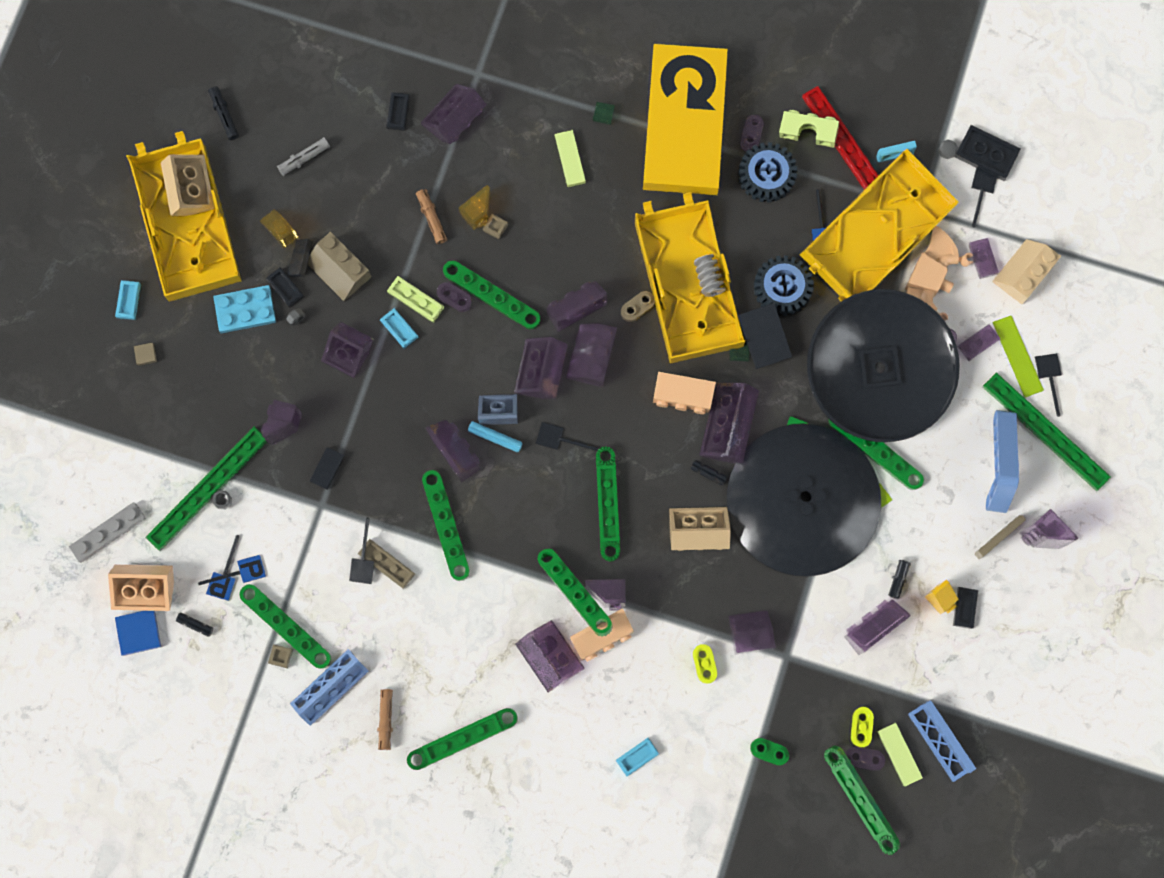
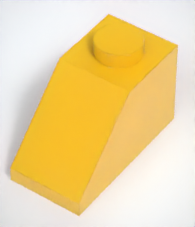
[925,579,959,614]

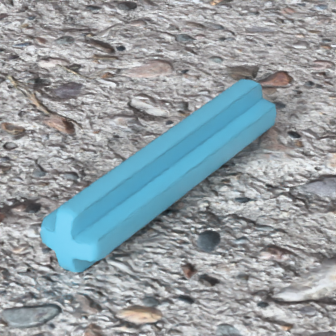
[468,422,522,452]

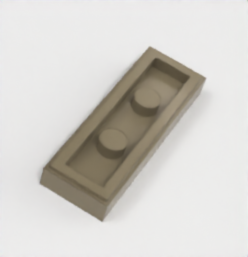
[974,515,1026,559]
[357,538,415,589]

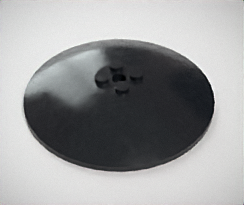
[807,289,960,443]
[727,424,881,577]

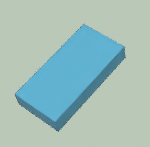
[876,141,917,162]
[115,280,141,320]
[380,308,419,349]
[616,738,659,777]

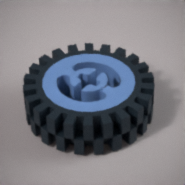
[738,142,797,203]
[753,255,814,316]

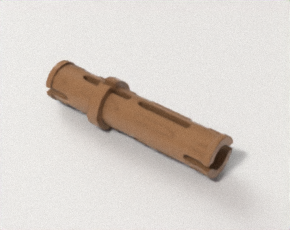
[416,189,448,244]
[377,689,393,750]

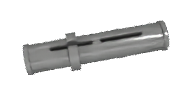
[277,137,330,176]

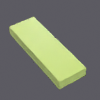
[555,130,586,187]
[387,276,444,323]
[877,723,923,786]

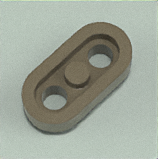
[621,291,655,322]

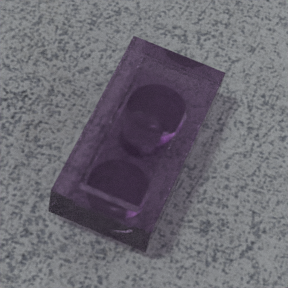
[968,238,999,279]
[958,324,1000,361]

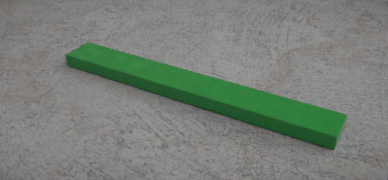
[982,372,1111,492]
[145,426,269,551]

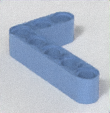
[986,410,1019,513]

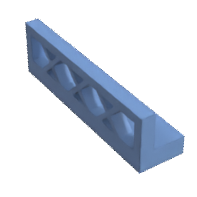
[290,649,368,726]
[908,700,976,782]

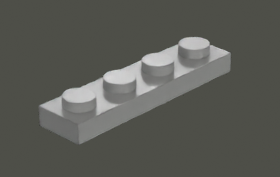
[68,502,146,563]

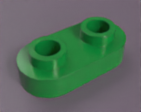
[750,738,789,765]

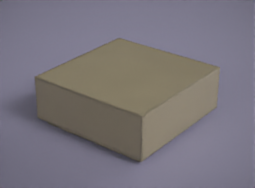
[483,214,508,239]
[134,343,157,366]
[268,644,293,669]

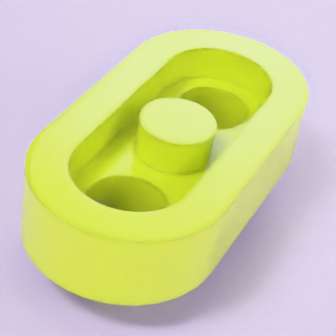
[693,644,717,684]
[851,707,874,747]

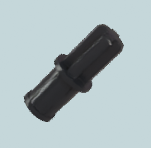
[888,560,911,599]

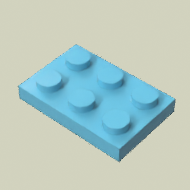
[213,285,276,333]

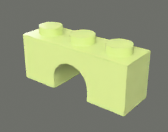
[779,110,839,148]

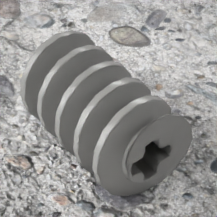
[694,254,726,297]

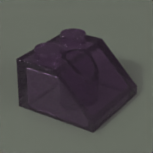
[321,322,373,378]
[585,579,626,611]
[728,610,776,655]

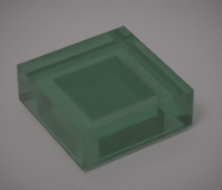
[593,102,615,125]
[729,342,749,362]

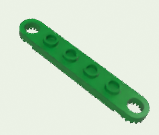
[443,261,540,330]
[829,420,924,490]
[596,446,620,562]
[422,470,470,581]
[537,549,613,637]
[239,584,331,669]
[407,708,518,770]
[824,745,900,855]

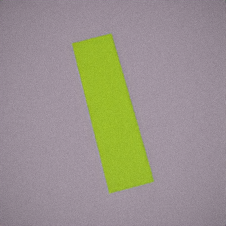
[992,315,1044,398]

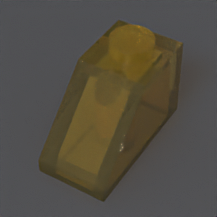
[459,185,491,230]
[260,209,298,249]

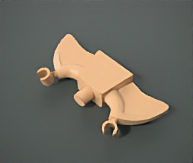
[905,226,973,321]

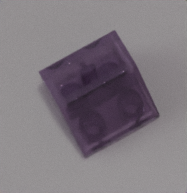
[261,400,302,445]

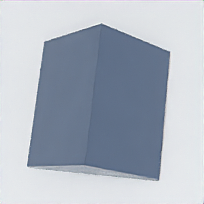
[478,394,518,425]

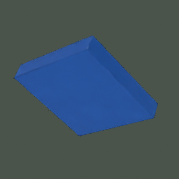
[115,611,161,656]

